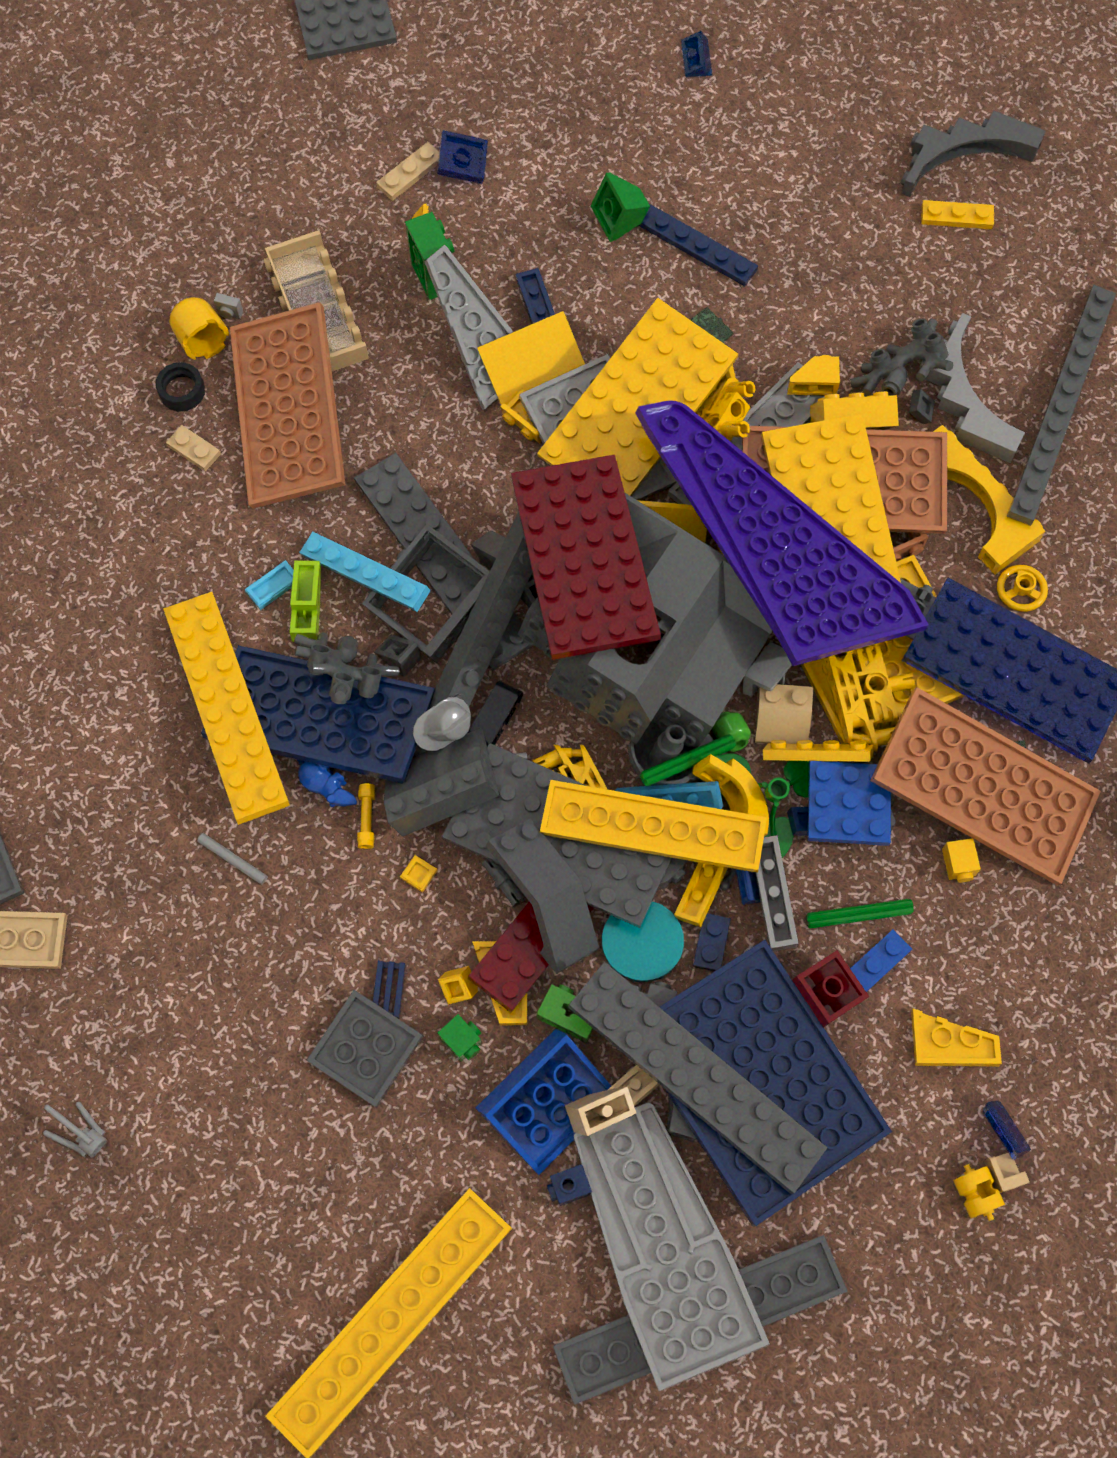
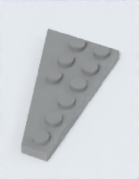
[424,245,513,410]

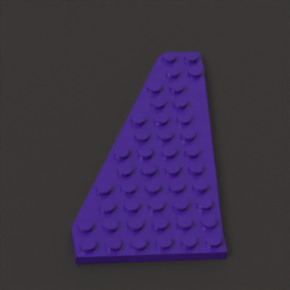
[635,400,929,666]

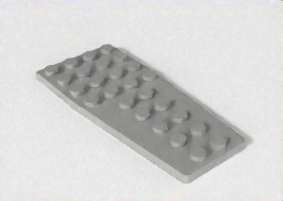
[574,1103,770,1392]

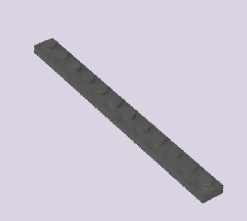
[1007,285,1116,526]

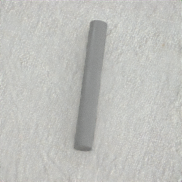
[197,833,268,885]

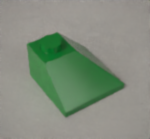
[591,173,650,242]

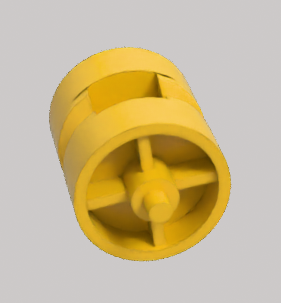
[953,1164,1005,1221]

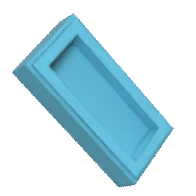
[244,560,294,610]

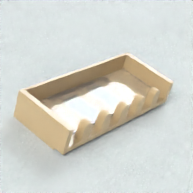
[263,230,369,371]

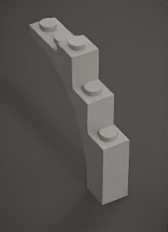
[919,313,1025,463]

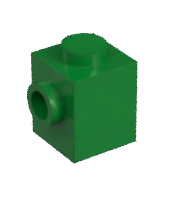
[437,1014,482,1062]

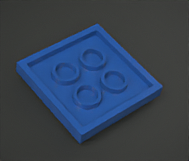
[807,761,891,846]

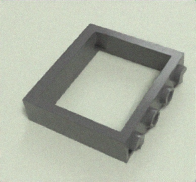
[362,524,490,663]

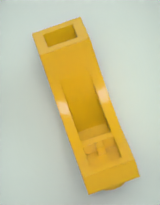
[692,754,769,836]

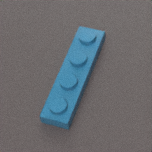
[615,781,723,809]

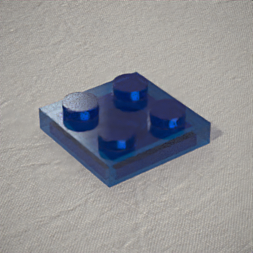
[437,130,488,184]

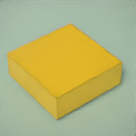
[400,855,438,893]

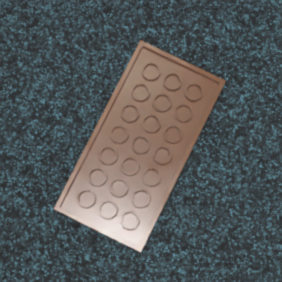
[230,302,346,509]
[742,426,947,534]
[870,687,1101,885]

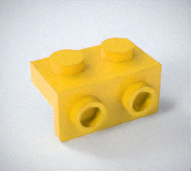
[500,390,542,444]

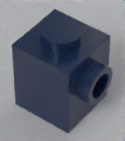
[546,1164,592,1206]

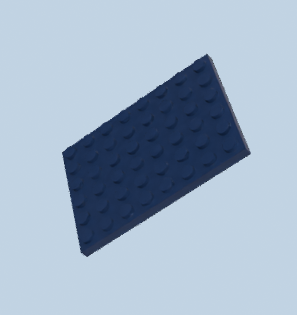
[659,940,892,1227]

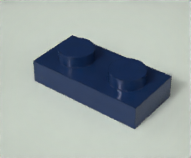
[693,913,731,972]

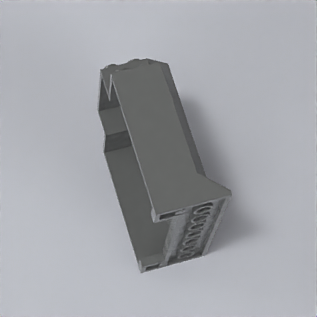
[517,493,772,748]

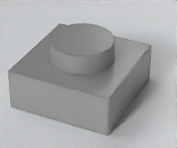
[214,293,243,319]

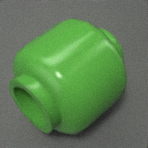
[712,712,751,752]

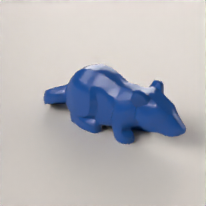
[296,759,357,807]

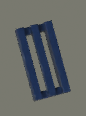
[373,960,406,1019]

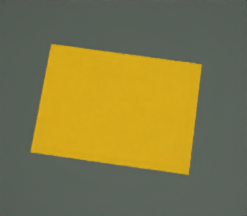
[477,311,585,405]

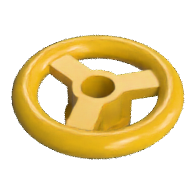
[997,565,1048,612]

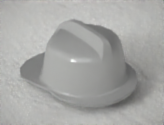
[413,697,471,751]

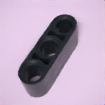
[468,681,523,747]

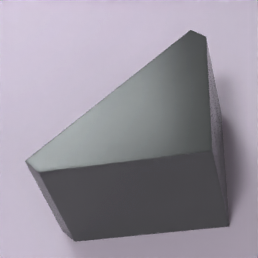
[374,634,421,677]

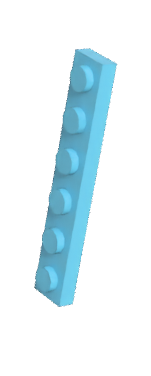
[299,532,431,612]

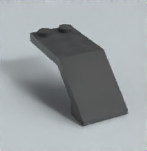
[486,819,599,974]

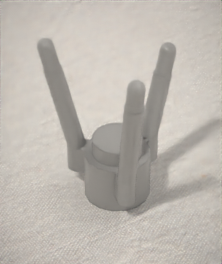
[43,1102,107,1158]

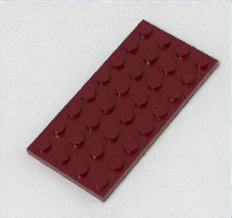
[511,454,661,660]

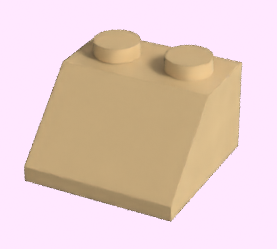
[755,684,813,744]

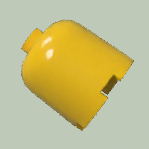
[169,297,229,360]

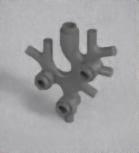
[850,318,953,396]
[294,632,399,704]

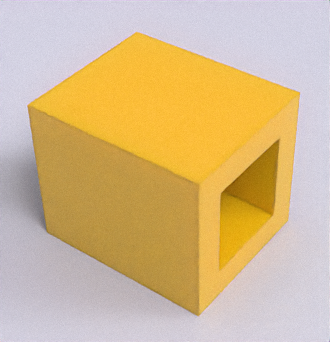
[942,838,981,883]

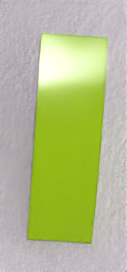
[290,561,321,642]

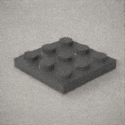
[306,990,424,1108]

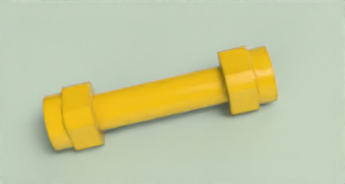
[357,783,375,849]

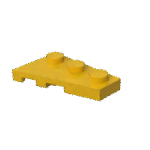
[911,1008,1002,1067]

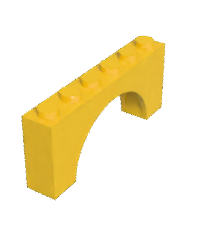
[933,425,1045,575]

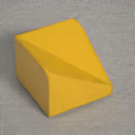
[438,966,478,1004]

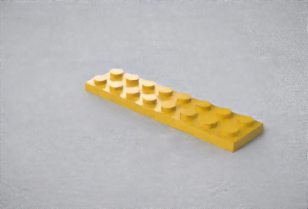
[540,780,767,873]

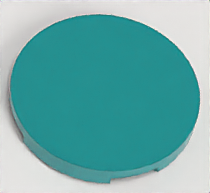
[602,901,684,982]

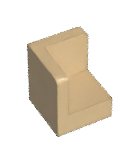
[984,1152,1030,1193]

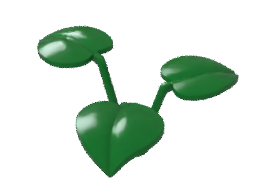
[716,753,832,858]

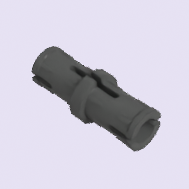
[482,860,526,907]

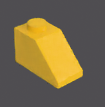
[787,355,840,395]

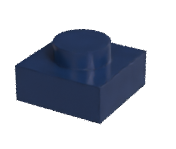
[787,807,808,836]

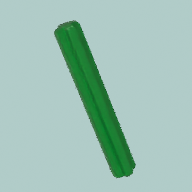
[640,734,736,786]
[806,899,914,929]

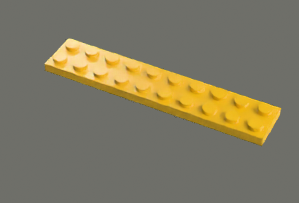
[163,592,290,825]
[265,1188,512,1458]

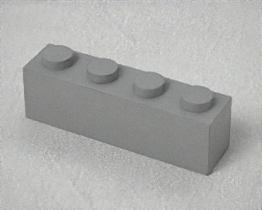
[755,835,798,951]

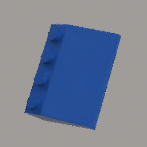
[475,1029,611,1175]

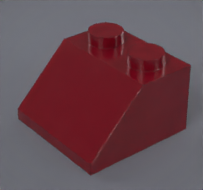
[792,950,869,1028]

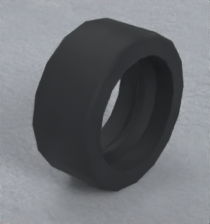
[156,362,205,412]

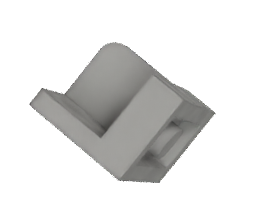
[743,642,792,697]

